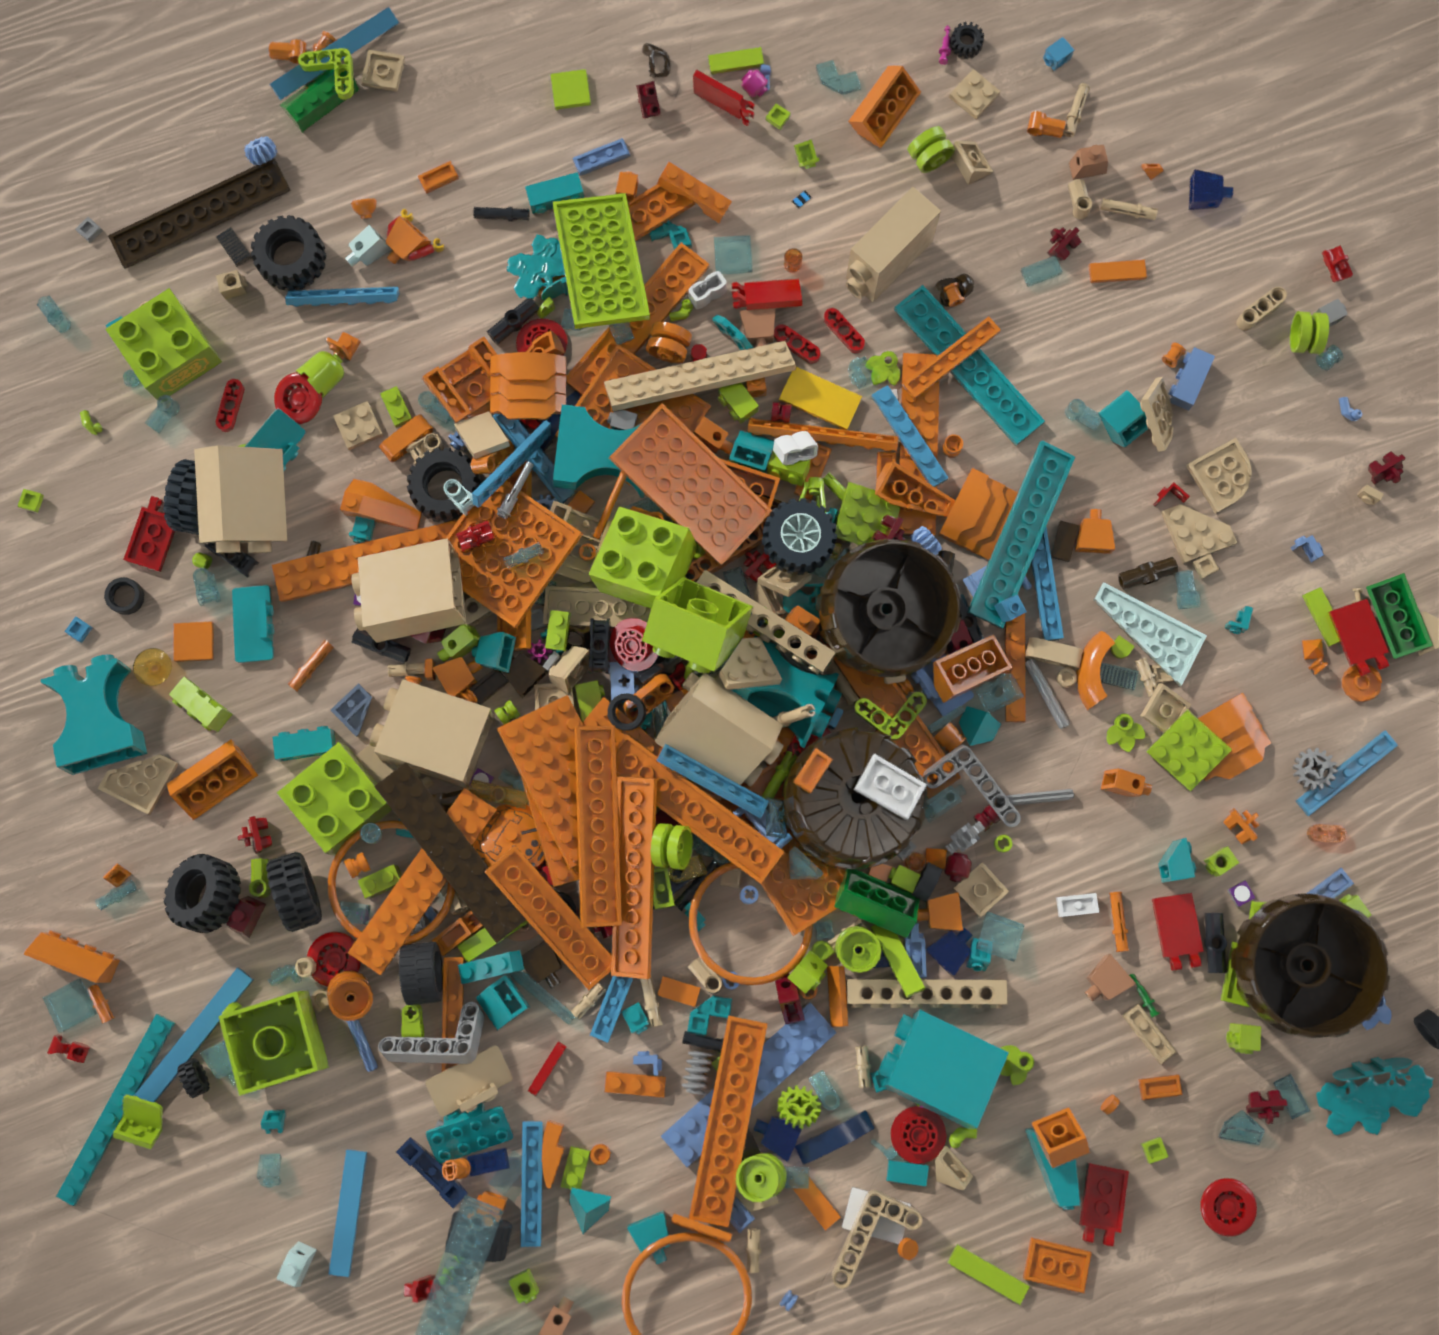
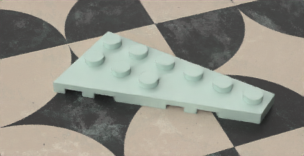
[1094,582,1207,686]

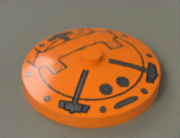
[473,803,546,870]

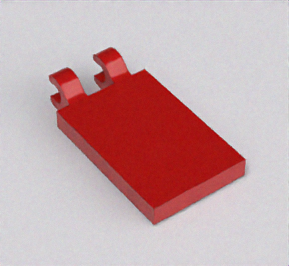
[693,69,755,126]
[731,279,802,310]
[123,496,175,572]
[1328,599,1389,677]
[1152,893,1204,971]
[1079,1163,1129,1247]

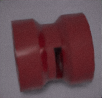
[771,402,792,423]
[973,805,1001,832]

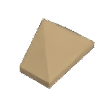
[753,582,787,616]
[935,1146,973,1190]

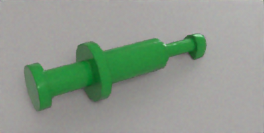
[1129,974,1160,1018]

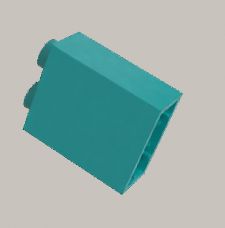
[878,1010,1009,1129]

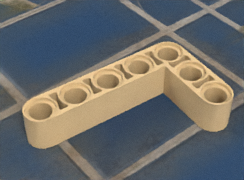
[832,1190,922,1289]

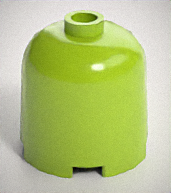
[295,351,344,398]

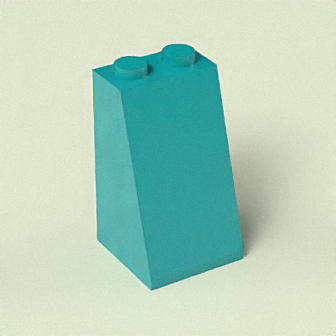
[1025,1128,1080,1210]

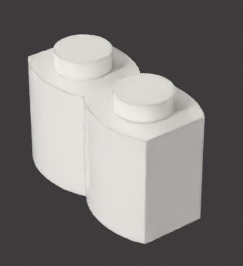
[688,271,727,309]
[773,431,818,465]

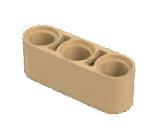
[1236,287,1287,331]
[1025,637,1083,670]

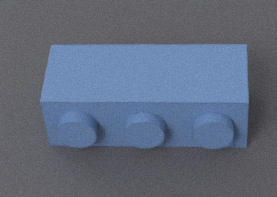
[1168,347,1215,411]

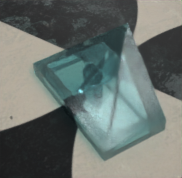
[766,797,786,839]
[789,846,824,880]
[1219,1110,1265,1145]

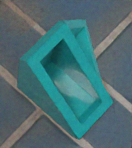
[958,706,1001,746]
[569,1188,611,1234]

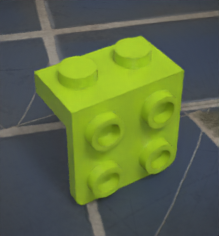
[113,1095,163,1149]

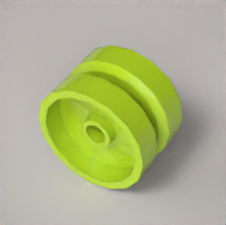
[907,126,955,173]
[1290,311,1329,354]
[651,823,693,870]
[835,926,881,973]
[736,1153,786,1202]

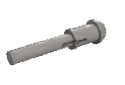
[497,462,534,520]

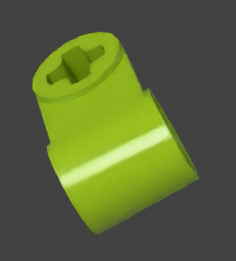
[401,1004,424,1038]

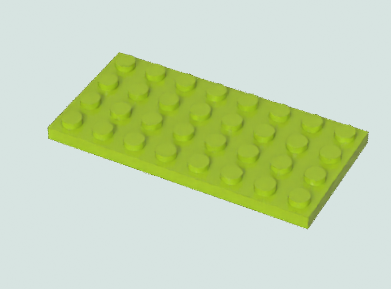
[553,193,650,329]

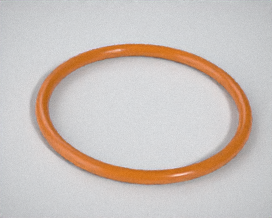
[328,820,455,945]
[689,862,813,985]
[622,1233,752,1335]

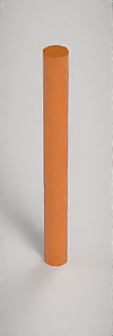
[593,471,627,539]

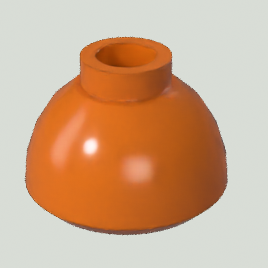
[351,198,377,219]

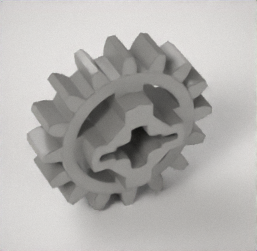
[1292,748,1338,791]
[946,821,985,854]

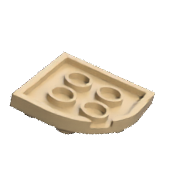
[1140,377,1173,452]
[1186,438,1252,514]

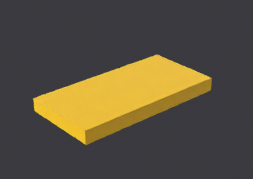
[779,367,862,430]

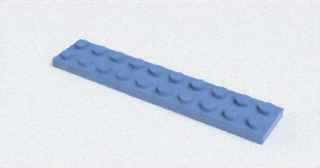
[661,1002,837,1167]

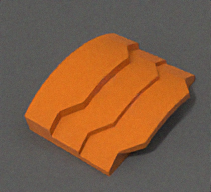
[422,336,497,423]
[490,352,567,420]
[938,468,1018,560]
[1198,693,1271,781]

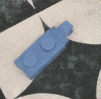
[905,923,927,978]

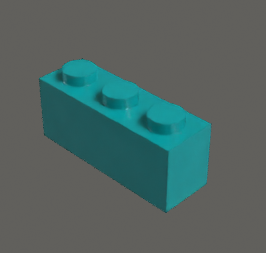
[525,172,585,214]
[272,726,336,762]
[458,950,524,984]

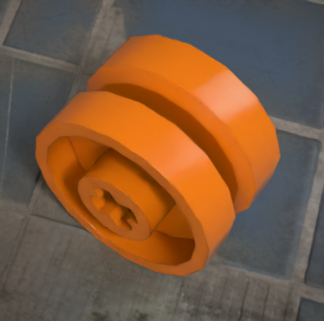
[646,322,692,364]
[327,971,373,1021]

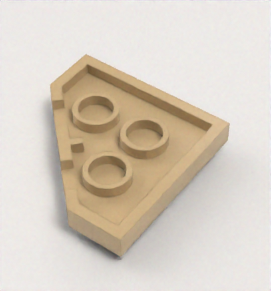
[1161,504,1237,564]
[719,637,782,690]
[98,754,179,815]

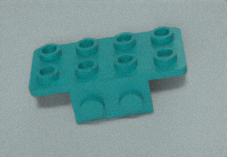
[245,409,306,471]
[232,585,275,663]
[426,1102,513,1164]

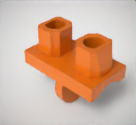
[1223,808,1259,844]

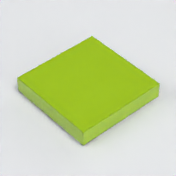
[550,69,591,110]

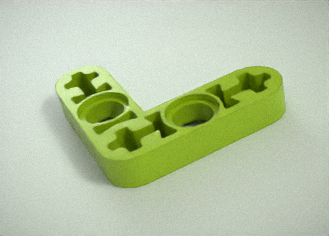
[298,48,354,100]
[854,692,927,740]

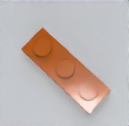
[605,1071,666,1098]

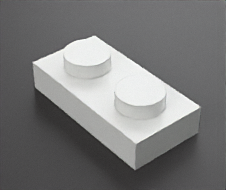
[1056,893,1099,917]

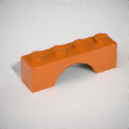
[657,162,732,223]

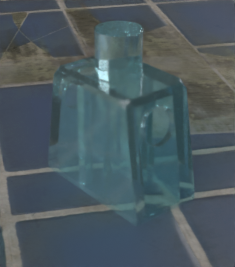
[923,784,966,823]
[200,1040,236,1086]

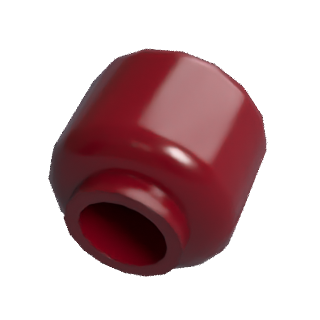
[944,852,972,883]

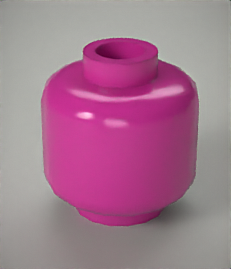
[741,70,768,98]

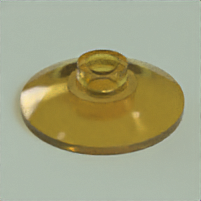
[133,648,172,686]

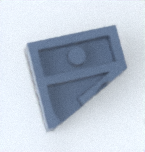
[331,683,373,737]

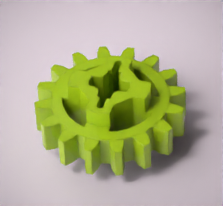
[777,1085,821,1129]

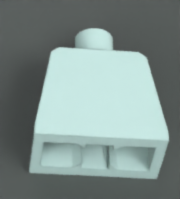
[346,225,391,267]
[277,1241,317,1287]

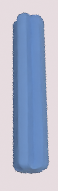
[347,1019,378,1072]

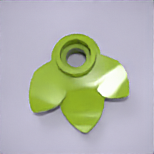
[865,351,900,386]
[1106,714,1145,752]
[1000,1045,1034,1085]

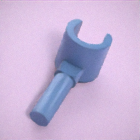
[760,64,771,91]

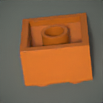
[1032,1107,1090,1168]

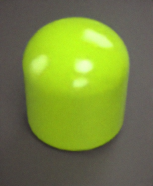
[192,552,212,570]

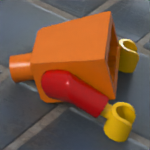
[386,209,444,264]

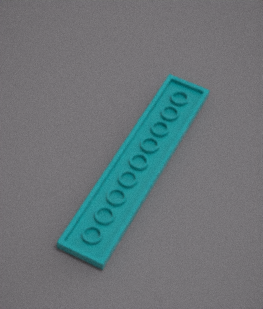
[894,285,1045,446]
[967,440,1075,629]

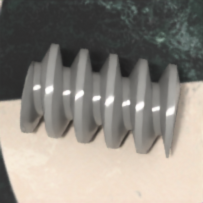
[682,1051,713,1095]

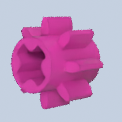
[528,639,552,664]

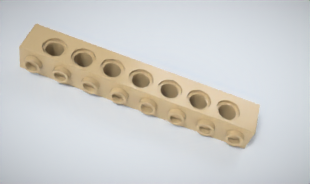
[697,570,836,675]
[846,979,1007,1008]

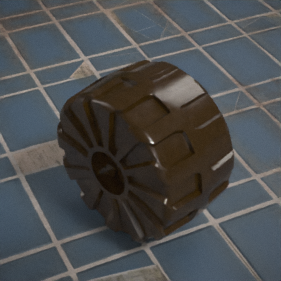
[816,539,961,677]
[782,728,928,870]
[1231,893,1390,1038]

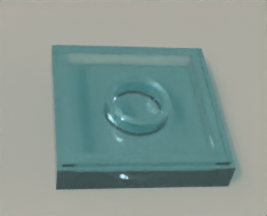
[714,235,752,274]
[976,911,1024,962]
[43,979,97,1033]

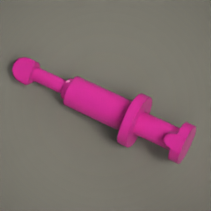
[939,25,951,65]

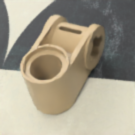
[406,433,444,466]

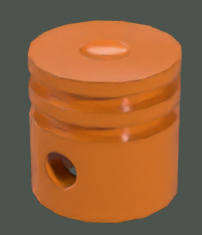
[934,722,966,753]

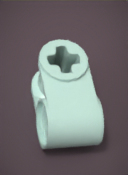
[444,479,474,516]

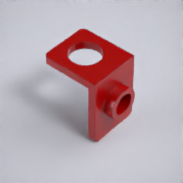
[1153,482,1190,506]

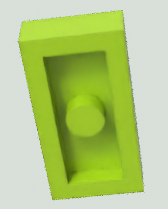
[380,386,412,428]
[545,610,571,651]
[560,1146,590,1189]

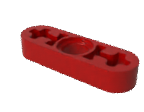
[824,308,865,354]
[774,324,821,364]
[215,379,245,432]
[527,1041,567,1097]

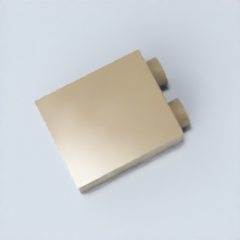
[846,187,941,302]
[194,445,287,553]
[352,538,466,643]
[655,673,783,786]
[370,679,494,789]

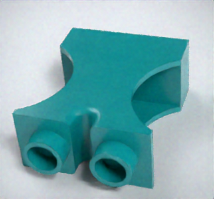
[553,404,645,498]
[730,635,842,748]
[40,654,148,775]

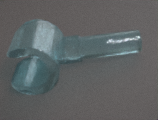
[870,1139,898,1160]

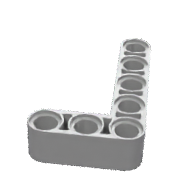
[923,745,1021,827]
[378,1002,484,1064]

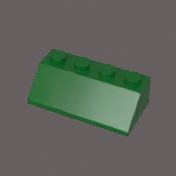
[280,69,359,132]
[1366,573,1433,659]
[834,869,920,938]

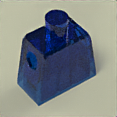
[1188,169,1233,210]
[926,928,973,976]
[753,1115,802,1162]

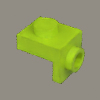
[793,139,820,169]

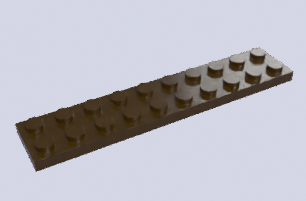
[108,158,291,269]
[374,762,526,943]

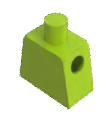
[437,624,481,662]

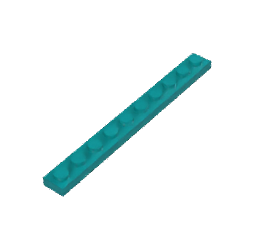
[56,1014,175,1206]

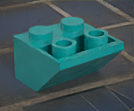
[1098,390,1149,447]
[729,430,774,473]
[1158,838,1196,883]
[475,974,530,1030]

